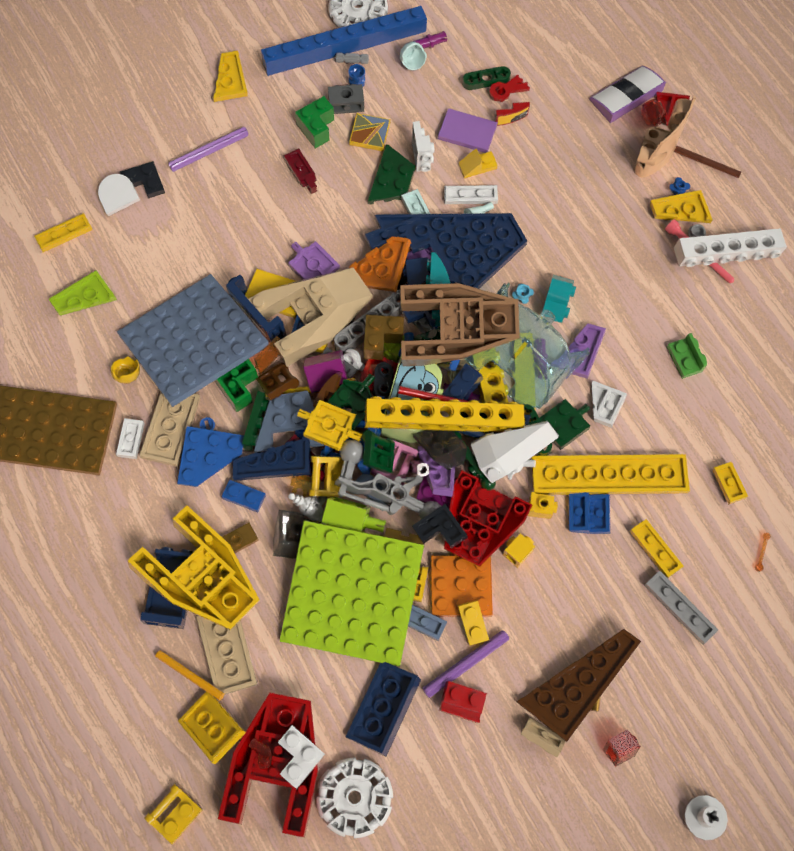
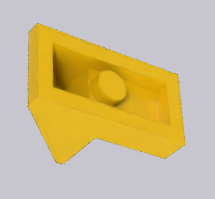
[459,148,498,178]

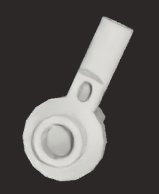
[343,348,365,371]

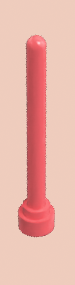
[665,219,734,283]

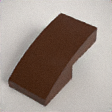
[313,372,343,407]

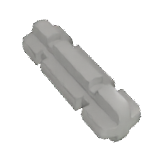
[336,53,369,64]

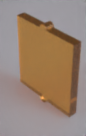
[254,336,280,374]

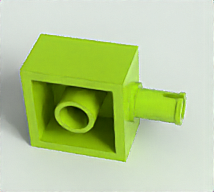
[321,496,386,533]

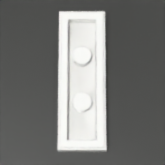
[444,185,498,204]

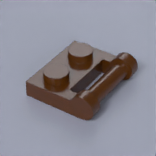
[256,363,300,401]

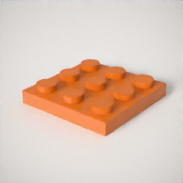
[431,556,493,617]

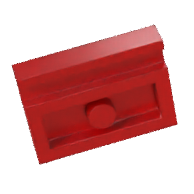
[439,681,487,723]

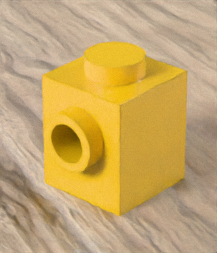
[503,533,535,568]

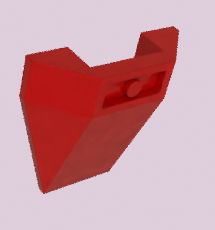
[444,470,533,567]

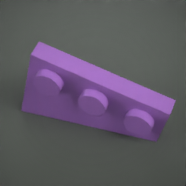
[552,323,606,379]

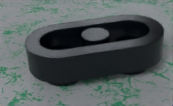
[372,362,393,399]

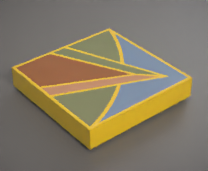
[349,113,391,151]

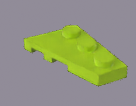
[49,270,117,316]

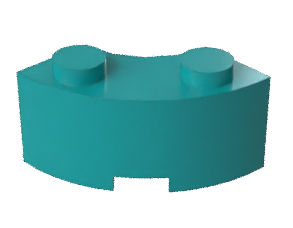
[541,274,576,323]

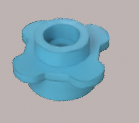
[512,284,534,304]

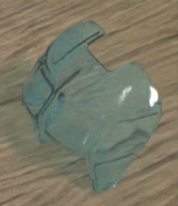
[466,282,590,409]

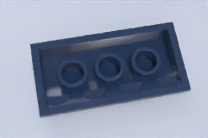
[346,662,421,757]

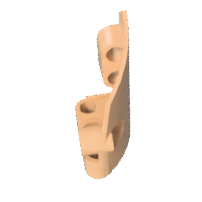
[634,95,696,177]

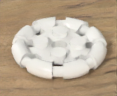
[328,0,388,28]
[316,757,393,838]

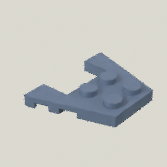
[254,391,325,453]

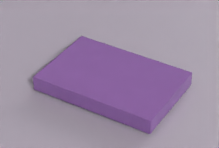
[438,108,498,153]

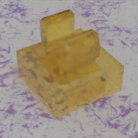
[290,476,312,497]

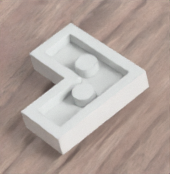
[278,726,325,789]

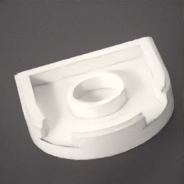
[98,174,140,216]

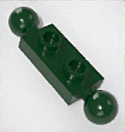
[446,431,496,491]

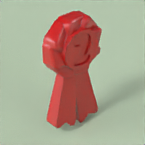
[489,75,530,102]

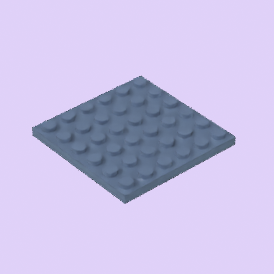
[117,274,269,407]

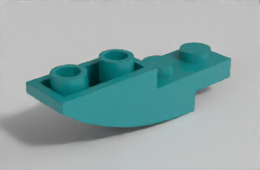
[426,252,450,327]

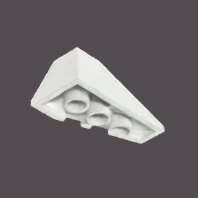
[471,421,559,483]

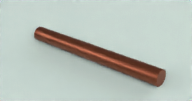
[674,146,741,178]

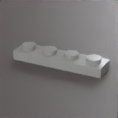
[644,571,718,645]

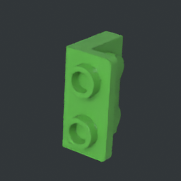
[667,333,707,379]

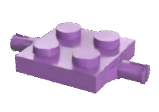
[288,241,340,280]

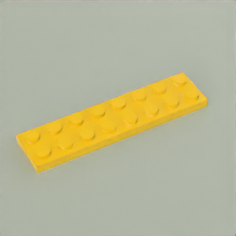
[531,454,690,495]

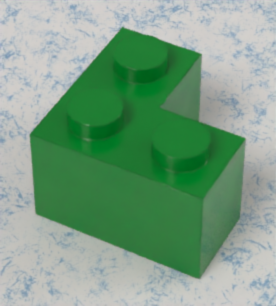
[295,96,334,149]
[215,359,258,412]

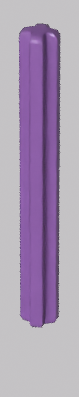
[168,127,248,172]
[423,630,509,698]

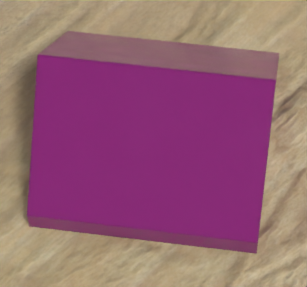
[304,350,348,393]

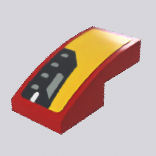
[495,102,530,126]

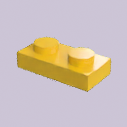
[712,461,748,505]
[458,600,489,645]

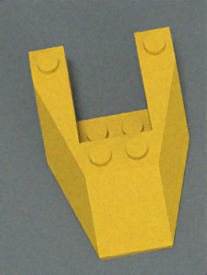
[127,505,260,630]

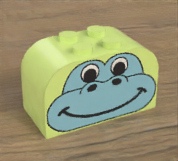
[381,354,444,444]

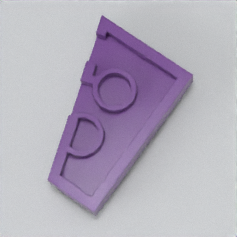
[417,446,456,497]

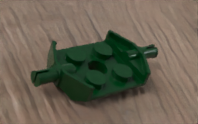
[327,374,375,431]

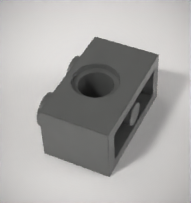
[328,84,364,114]

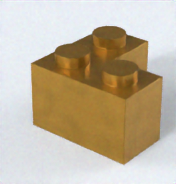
[364,315,404,360]

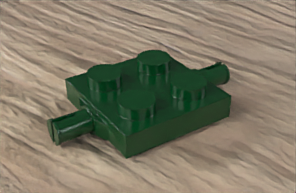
[539,399,590,450]

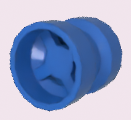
[348,64,365,86]

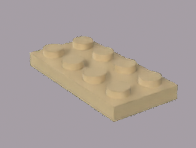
[140,393,201,467]
[196,616,258,695]

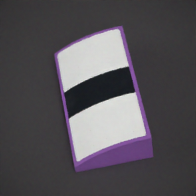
[589,65,666,123]

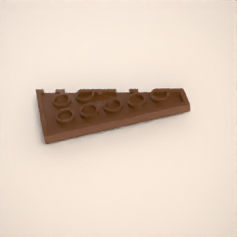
[516,629,641,742]

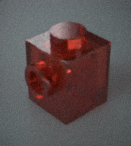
[603,729,641,767]

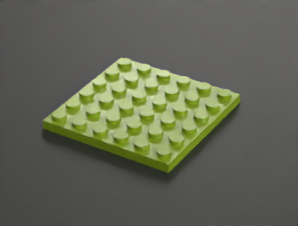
[280,520,424,667]

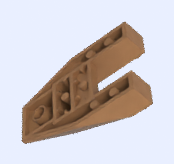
[400,283,520,367]

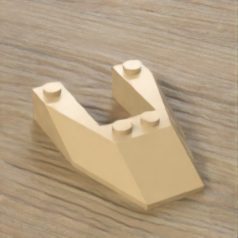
[248,268,373,367]

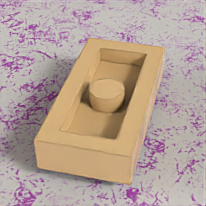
[521,717,566,757]

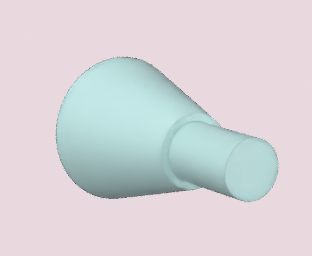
[464,202,494,214]

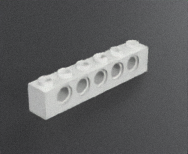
[674,228,787,267]

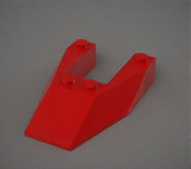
[218,692,318,838]

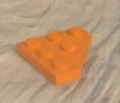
[349,236,411,292]

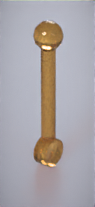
[755,533,771,572]

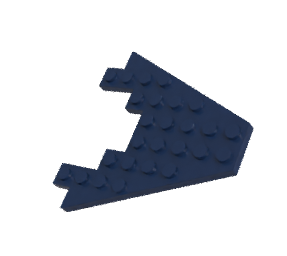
[365,213,527,330]

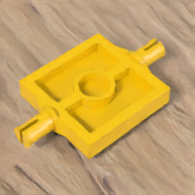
[297,400,362,451]

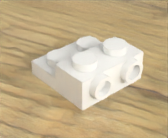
[412,121,434,172]

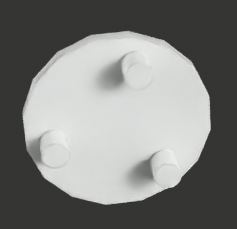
[684,795,728,840]

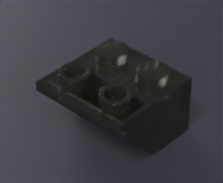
[413,430,467,470]

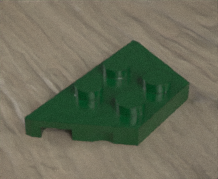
[368,144,416,205]

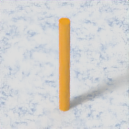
[155,650,225,701]

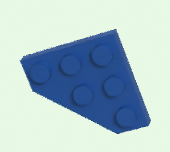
[177,426,244,487]

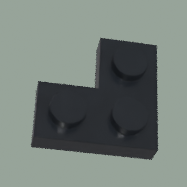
[120,161,165,199]
[412,504,468,548]

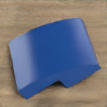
[569,492,611,534]

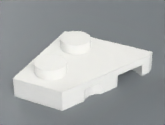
[592,381,627,428]

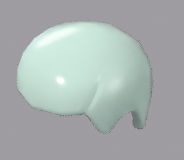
[400,42,427,71]

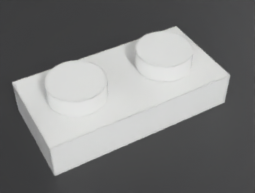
[116,418,145,459]

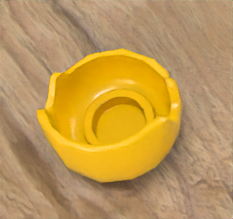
[110,356,140,384]

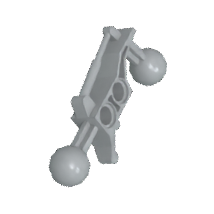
[335,440,441,519]

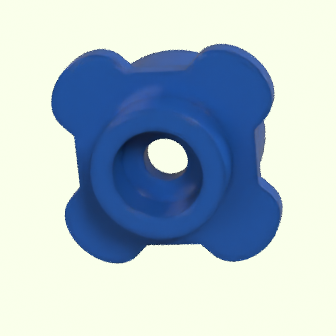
[669,177,690,195]

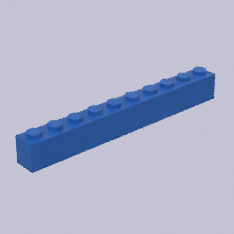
[261,6,427,76]

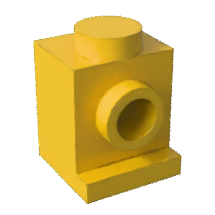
[528,492,558,519]

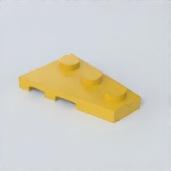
[213,50,248,102]
[650,190,713,224]

